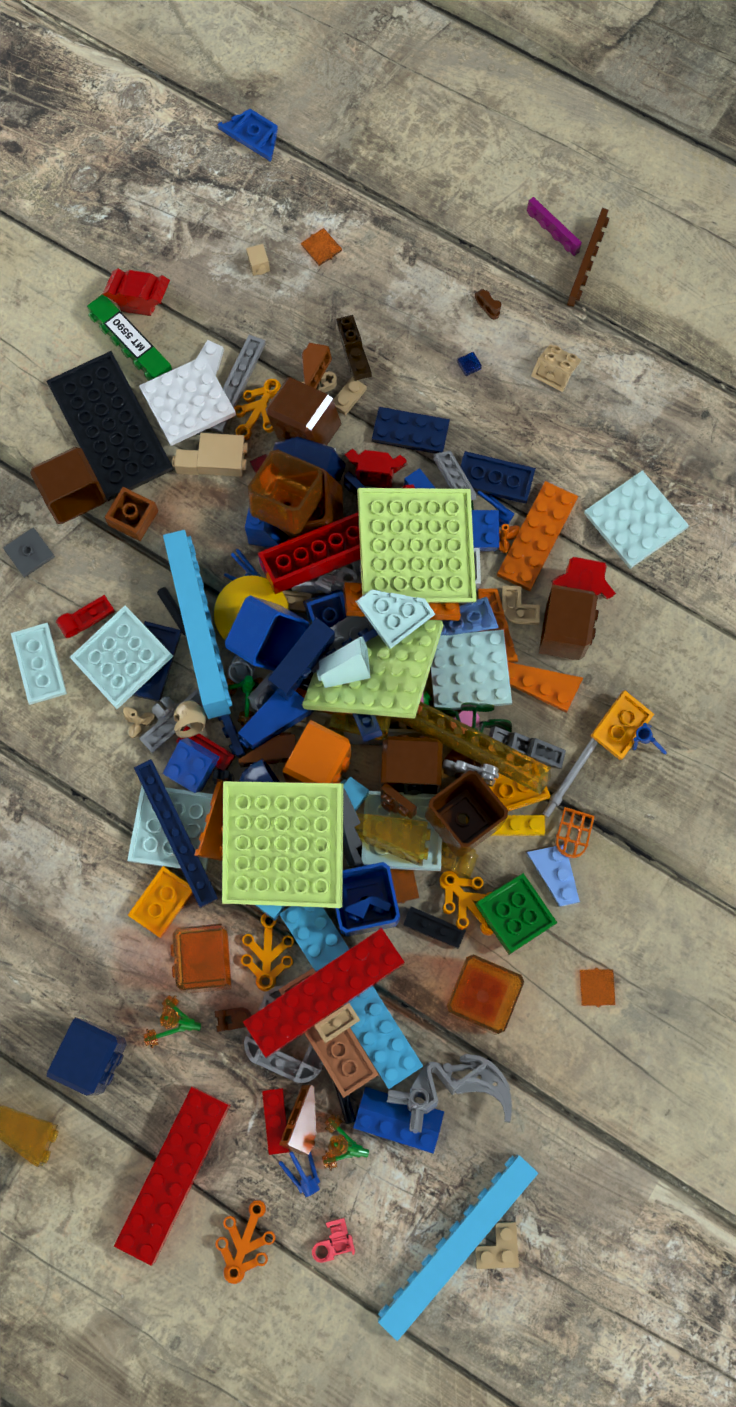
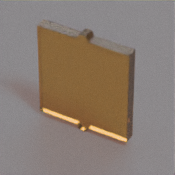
[301,228,342,266]
[390,869,419,904]
[580,967,615,1008]

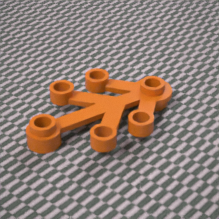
[215,1200,276,1284]

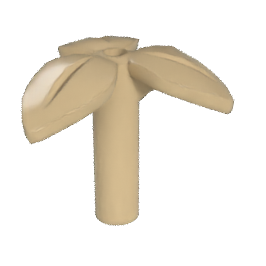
[123,707,155,738]

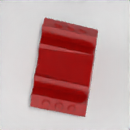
[102,268,170,316]
[345,449,408,488]
[551,557,616,600]

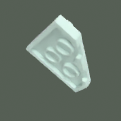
[355,589,435,649]

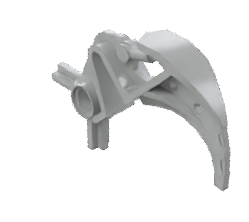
[387,1054,512,1133]

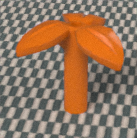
[498,524,519,553]

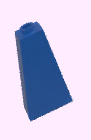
[238,691,314,750]

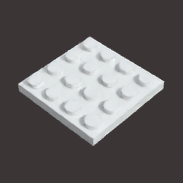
[139,356,236,446]

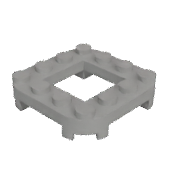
[244,985,323,1083]

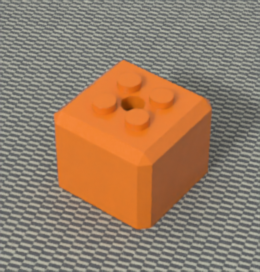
[283,720,352,783]

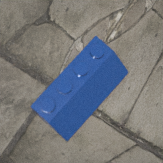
[353,1087,444,1154]

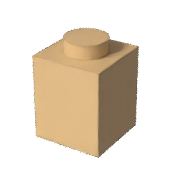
[246,244,270,276]
[172,449,199,475]

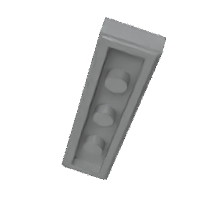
[434,451,477,500]

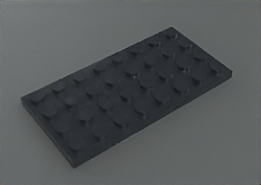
[46,351,174,501]

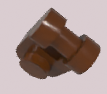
[475,289,501,320]
[214,1007,252,1032]

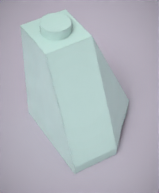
[317,636,371,688]

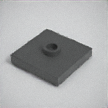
[3,527,55,578]

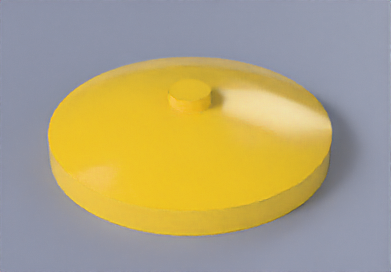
[214,576,290,640]

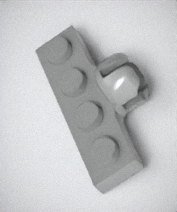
[139,689,204,753]

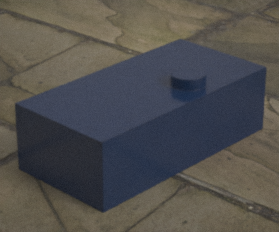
[268,618,335,700]

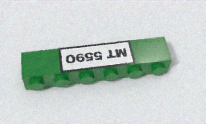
[87,294,172,381]

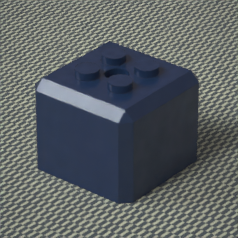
[46,1017,127,1096]

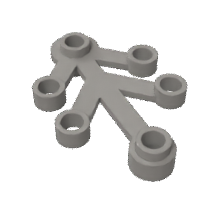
[442,759,499,787]

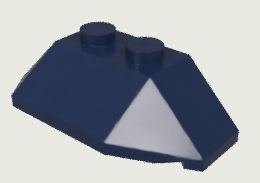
[270,437,346,481]

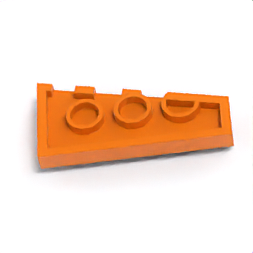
[507,662,583,713]

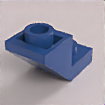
[345,896,391,921]

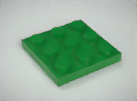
[475,873,557,955]

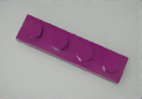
[527,197,582,256]

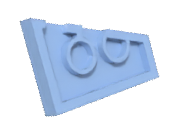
[526,844,580,907]

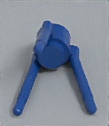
[477,491,515,527]
[224,549,261,581]
[633,723,667,754]
[279,1152,320,1198]

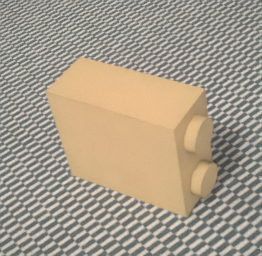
[197,433,248,477]

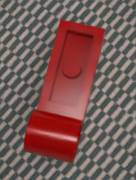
[56,595,115,638]

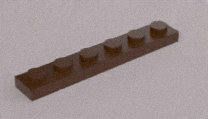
[567,208,610,307]

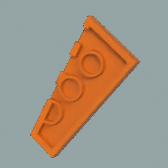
[478,589,518,663]
[194,781,223,861]

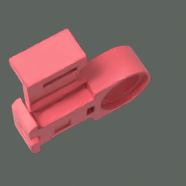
[312,1217,355,1263]

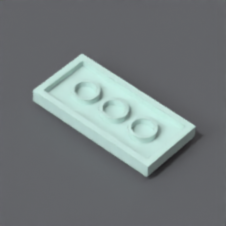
[11,623,67,705]

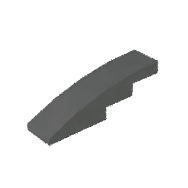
[487,726,566,769]
[343,788,364,868]

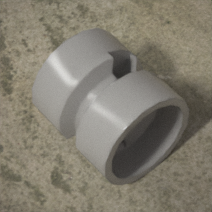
[228,654,256,683]

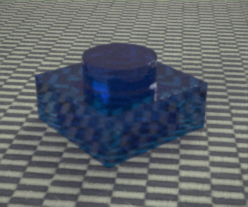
[457,352,482,376]

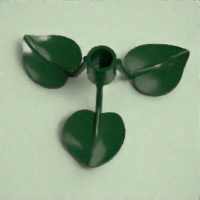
[423,702,512,750]

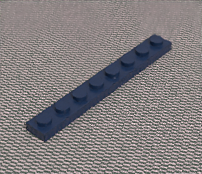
[134,759,219,908]

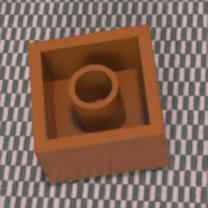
[104,487,158,542]

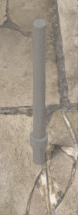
[542,738,598,818]

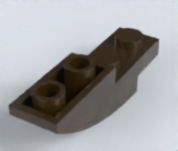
[336,315,372,381]

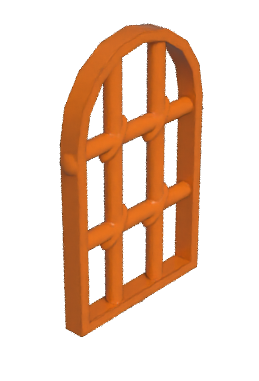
[556,807,595,858]

